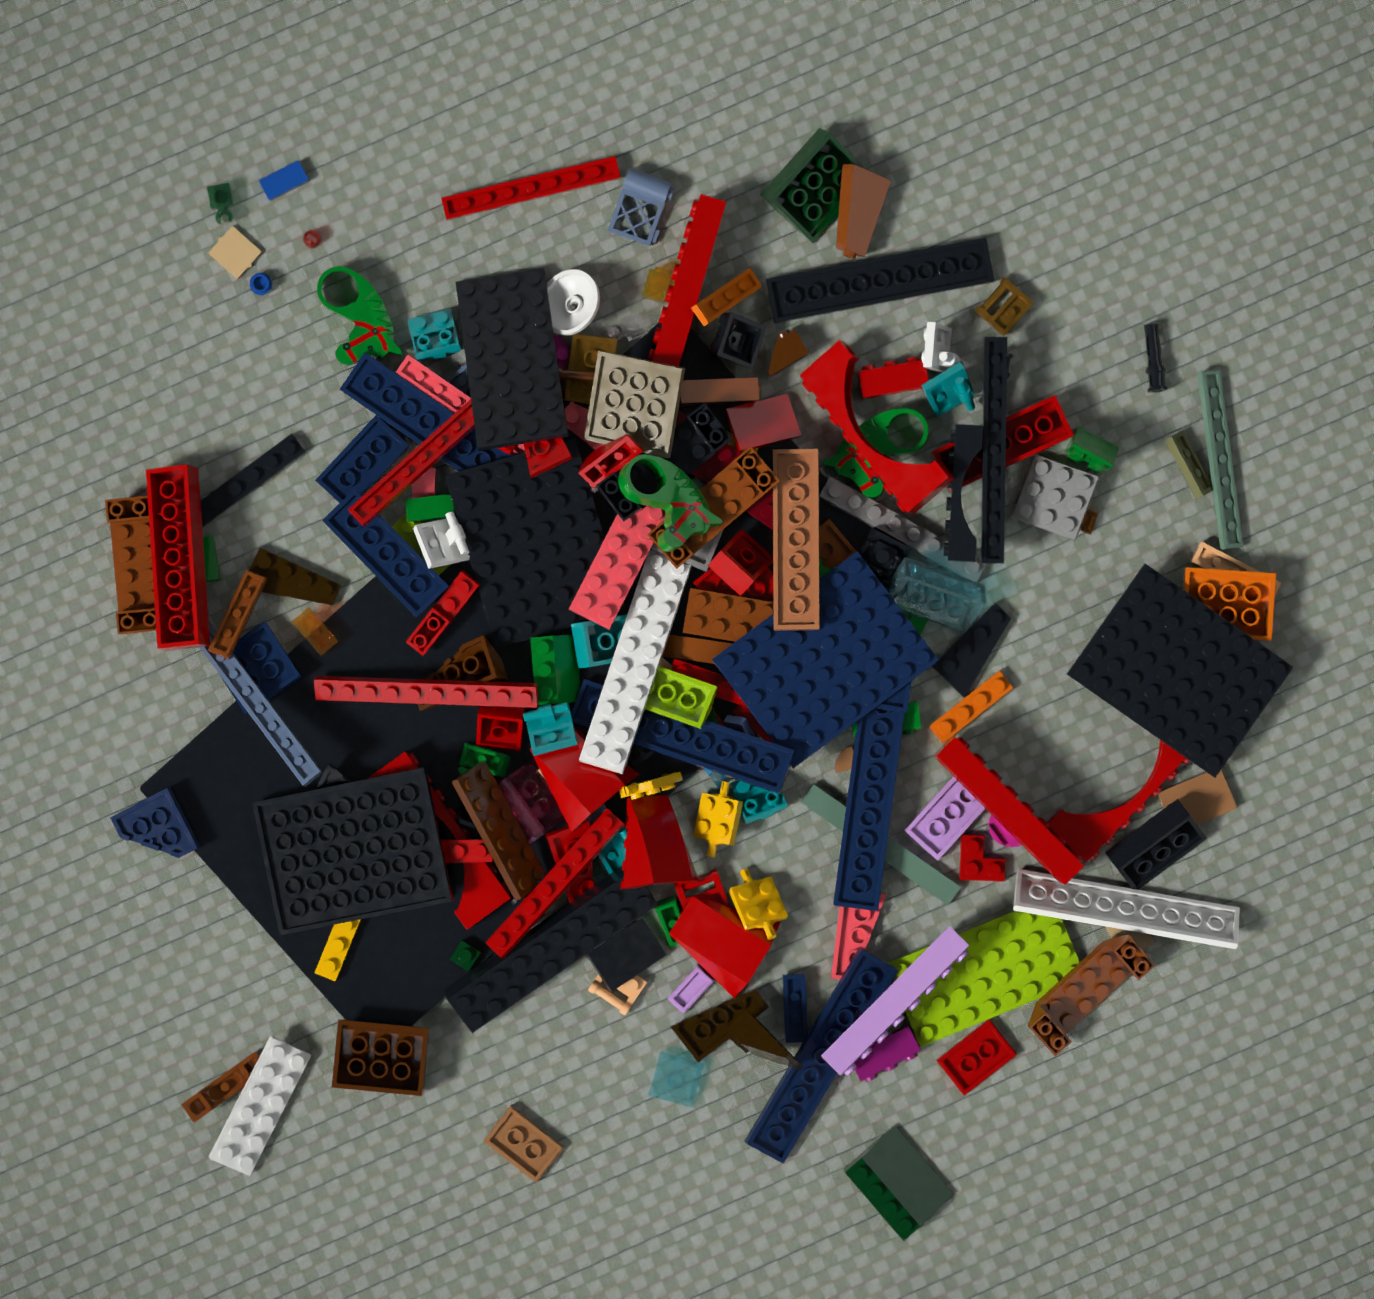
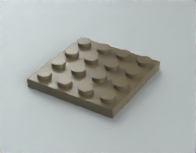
[584,350,685,458]

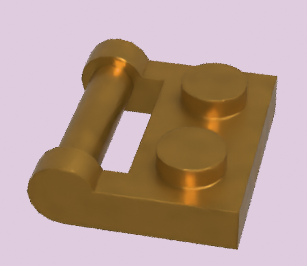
[974,277,1034,337]

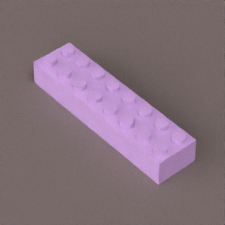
[821,926,969,1076]

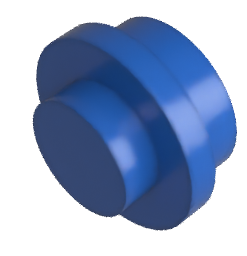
[250,273,272,295]

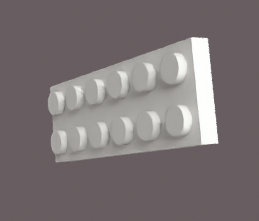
[209,1036,311,1176]

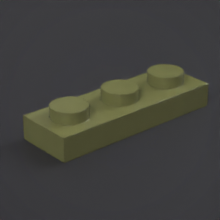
[1165,430,1213,499]

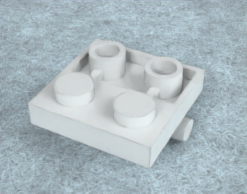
[922,322,964,373]
[413,511,470,569]

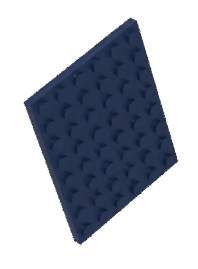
[712,551,939,769]

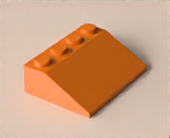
[1182,567,1276,641]

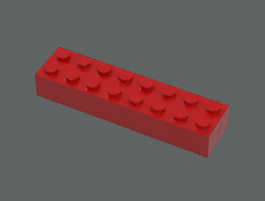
[647,194,727,367]
[146,464,210,651]
[933,737,1084,885]

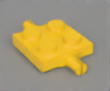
[619,772,683,800]
[693,781,743,858]
[729,868,788,940]

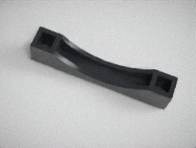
[943,424,983,563]

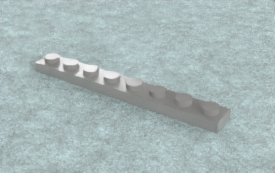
[819,477,986,584]

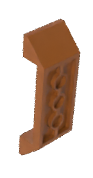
[647,446,780,569]
[105,496,156,635]
[1028,934,1156,1057]

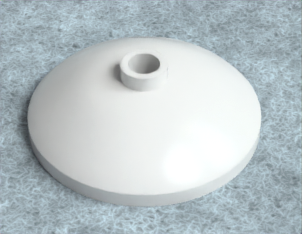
[547,269,600,336]

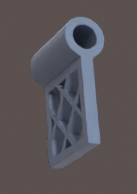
[608,167,675,246]

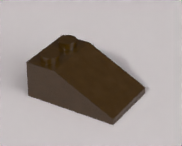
[727,1010,803,1070]

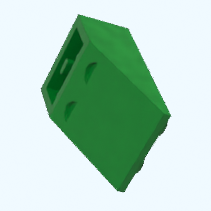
[1065,426,1119,474]

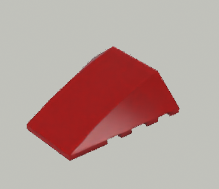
[530,727,640,832]
[621,795,700,889]
[669,895,781,998]

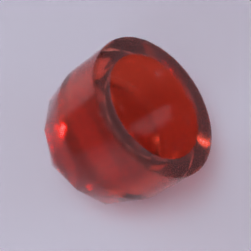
[303,230,321,249]

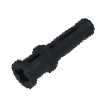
[1144,323,1168,393]

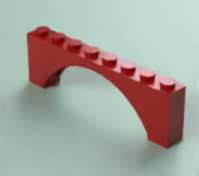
[800,340,955,514]
[1047,740,1190,862]
[367,751,512,930]

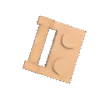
[587,974,647,1016]

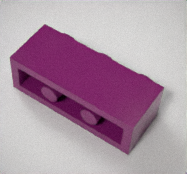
[854,1025,921,1082]

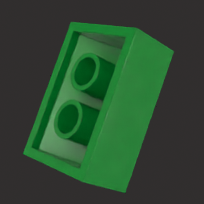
[531,635,581,705]

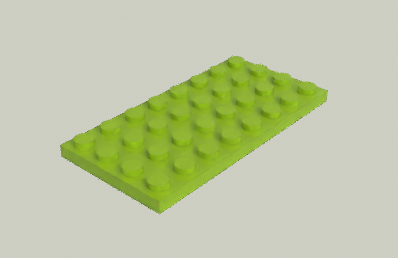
[888,911,1080,1047]

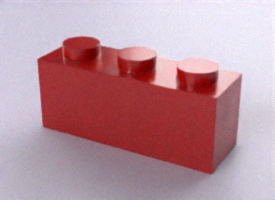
[857,357,929,400]

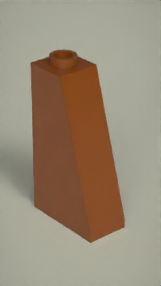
[836,164,891,259]
[679,377,762,407]

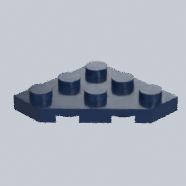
[110,787,200,858]

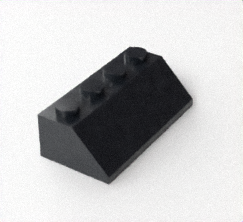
[1105,799,1207,890]

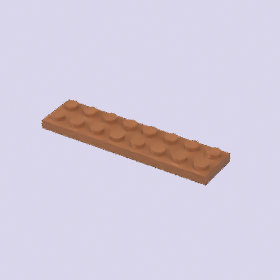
[773,449,820,631]

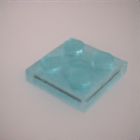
[649,1051,704,1107]

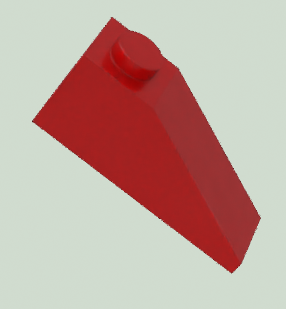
[578,434,643,488]

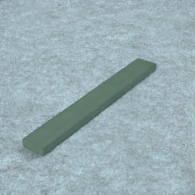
[1197,369,1244,550]
[801,784,961,905]

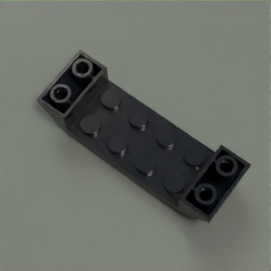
[596,403,732,522]

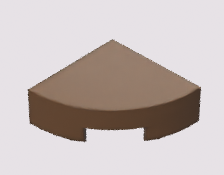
[835,746,853,773]

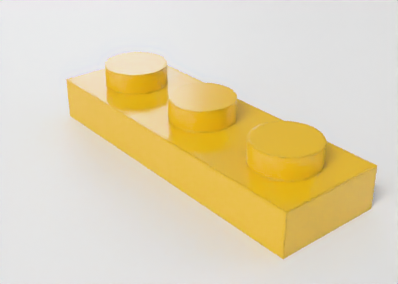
[315,919,361,981]

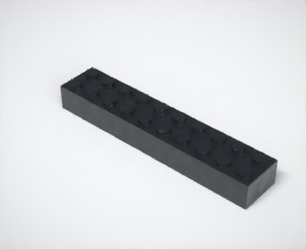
[444,866,658,1033]

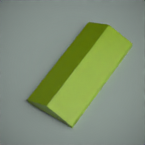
[645,666,718,729]

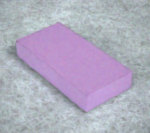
[667,965,714,1014]

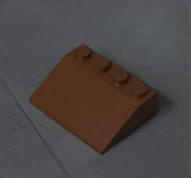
[332,1019,429,1096]

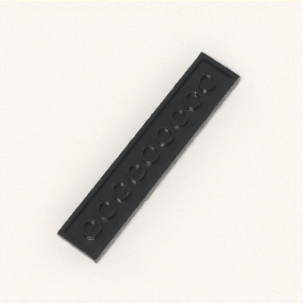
[766,237,995,324]

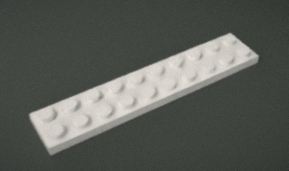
[579,549,692,774]
[1013,869,1240,949]

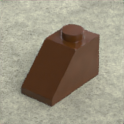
[768,329,809,378]

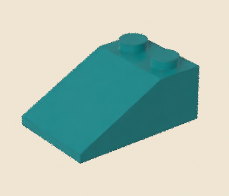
[571,614,627,668]

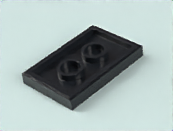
[586,918,667,992]

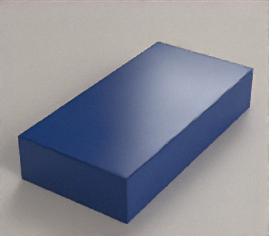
[259,160,309,201]

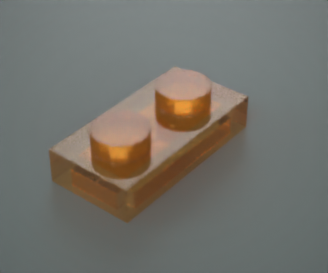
[292,607,339,656]

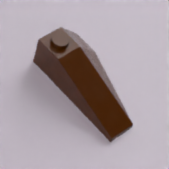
[418,635,508,711]

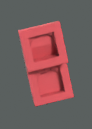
[412,468,436,498]

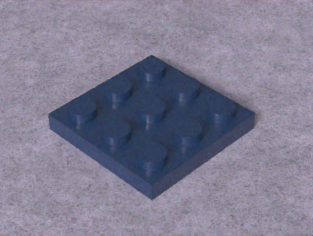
[219,621,302,715]

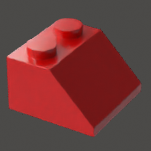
[707,529,773,596]
[476,706,525,751]

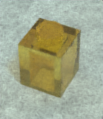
[642,267,671,303]

